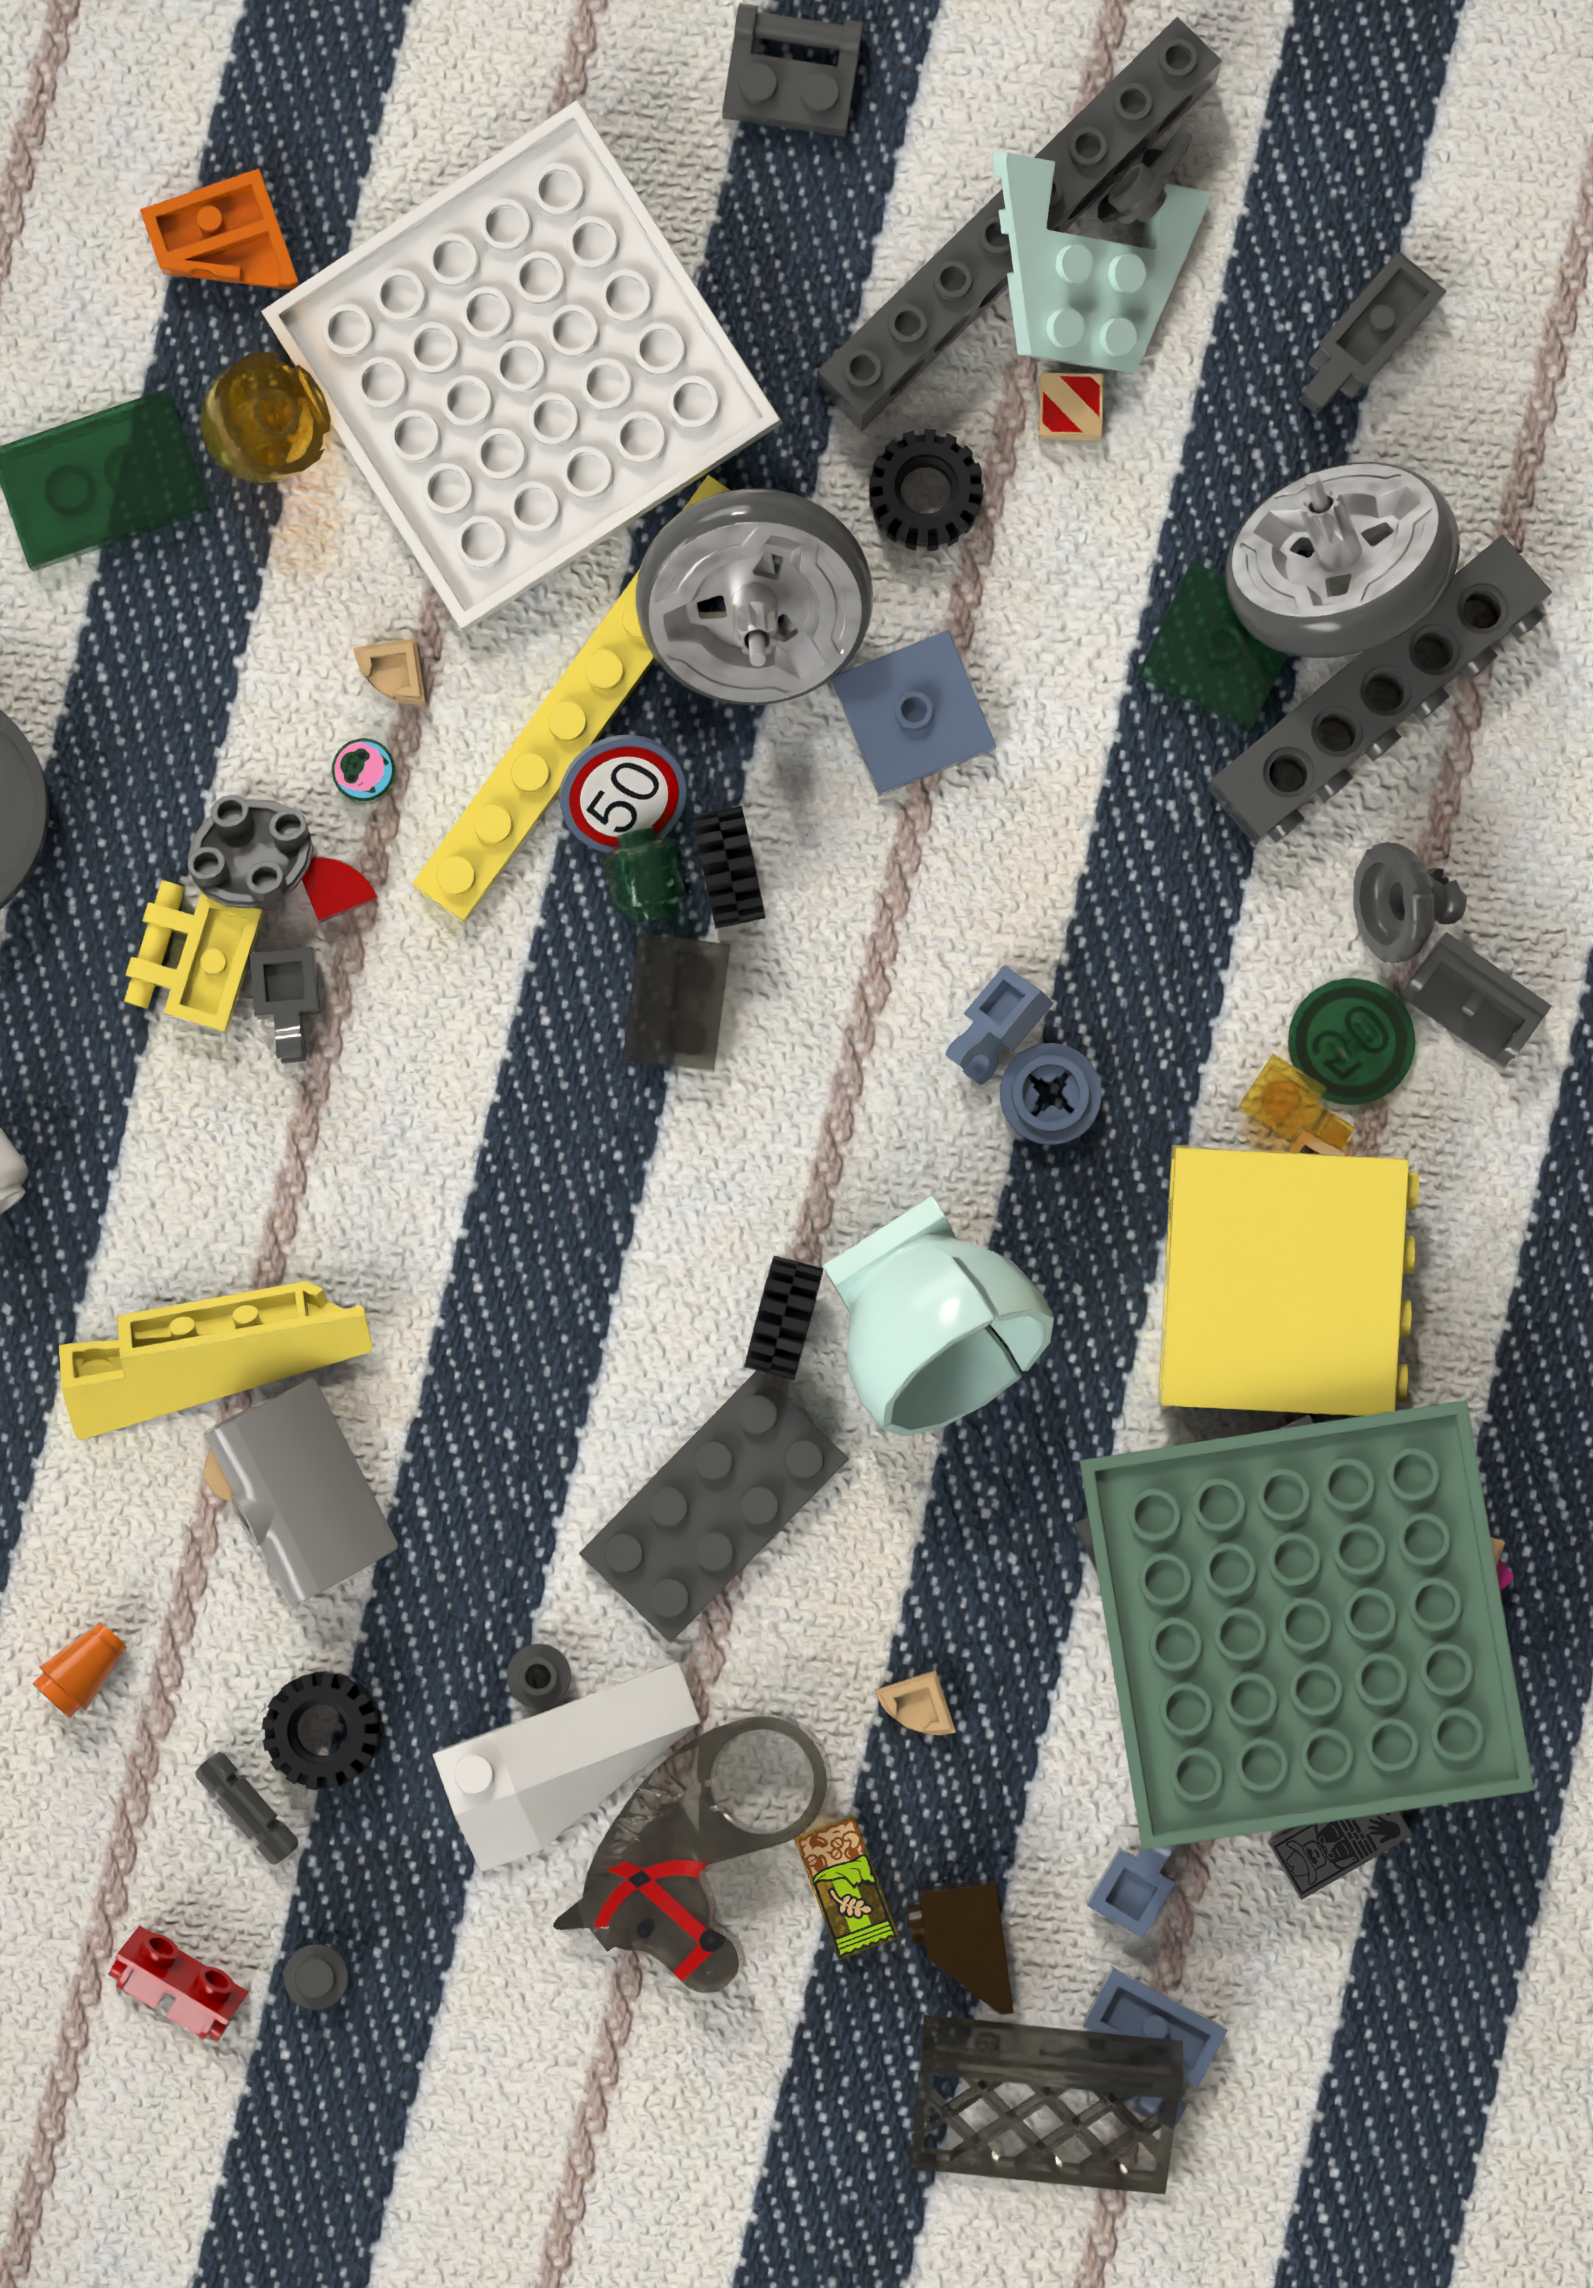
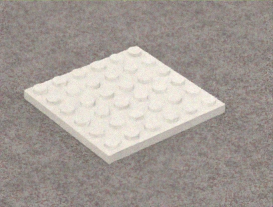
[261,100,783,632]

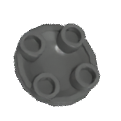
[187,795,314,908]

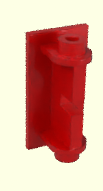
[108,1925,249,2041]

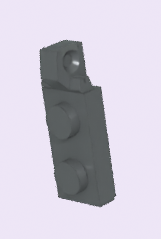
[1298,251,1447,416]

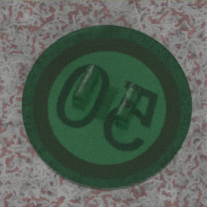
[1287,978,1415,1106]

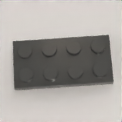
[579,1370,849,1643]

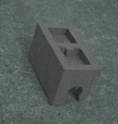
[1399,932,1552,1068]

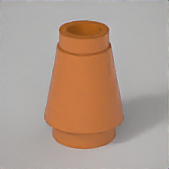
[32,1622,128,1718]

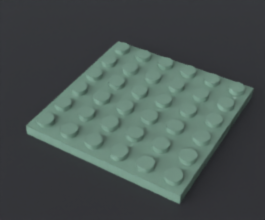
[1080,1400,1534,1850]

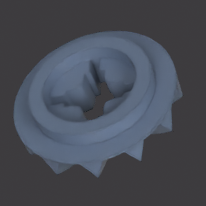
[1000,1043,1102,1145]

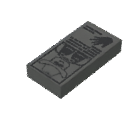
[1267,1811,1413,1900]

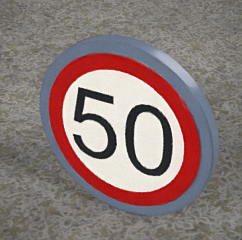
[560,735,687,854]

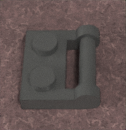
[722,3,864,137]

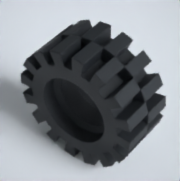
[869,429,984,552]
[692,806,765,929]
[744,1255,824,1380]
[262,1671,382,1790]

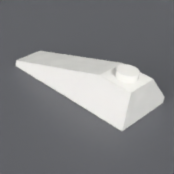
[432,1661,701,1872]

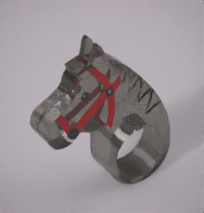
[553,1713,832,1993]

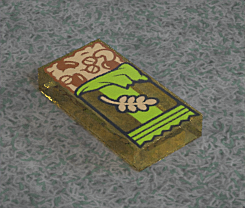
[794,1814,899,1960]

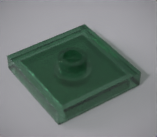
[1136,561,1288,732]

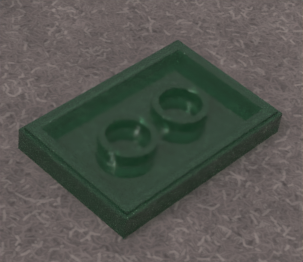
[0,388,211,572]

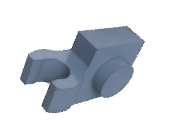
[945,965,1054,1086]
[1087,1845,1176,1938]

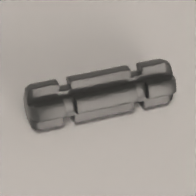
[195,1752,299,1865]

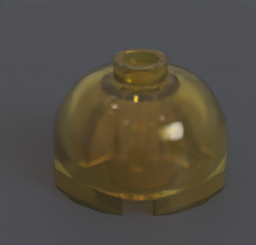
[200,352,331,485]

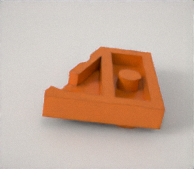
[140,168,300,290]

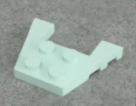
[992,152,1211,373]

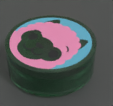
[332,738,397,804]

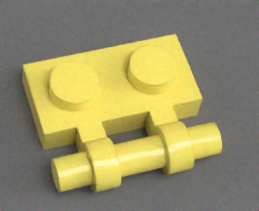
[124,880,265,1033]

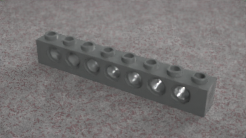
[817,17,1222,431]

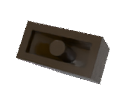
[907,1878,1014,2015]

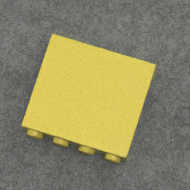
[1158,1145,1419,1416]

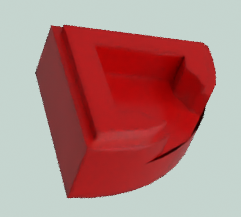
[302,857,379,923]

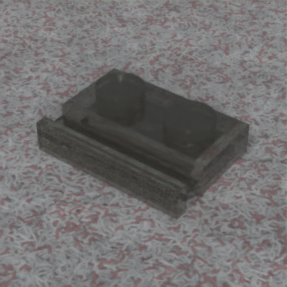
[622,933,731,1072]

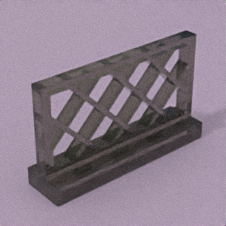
[908,2015,1184,2195]

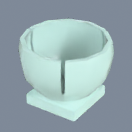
[822,1196,1054,1437]

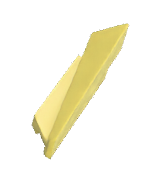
[59,1281,372,1440]

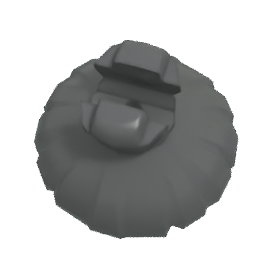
[1353,842,1467,963]

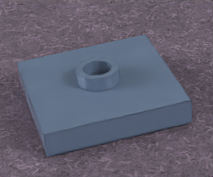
[831,630,996,796]

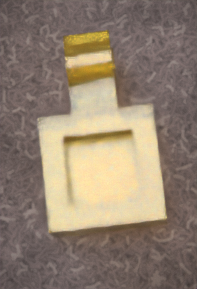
[1237,1054,1354,1151]

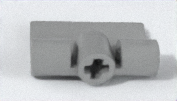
[203,1378,398,1605]

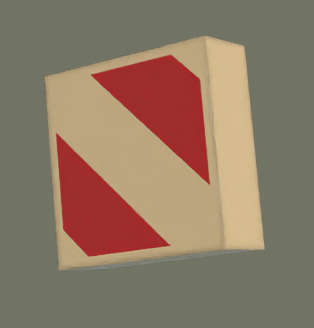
[1038,372,1103,441]

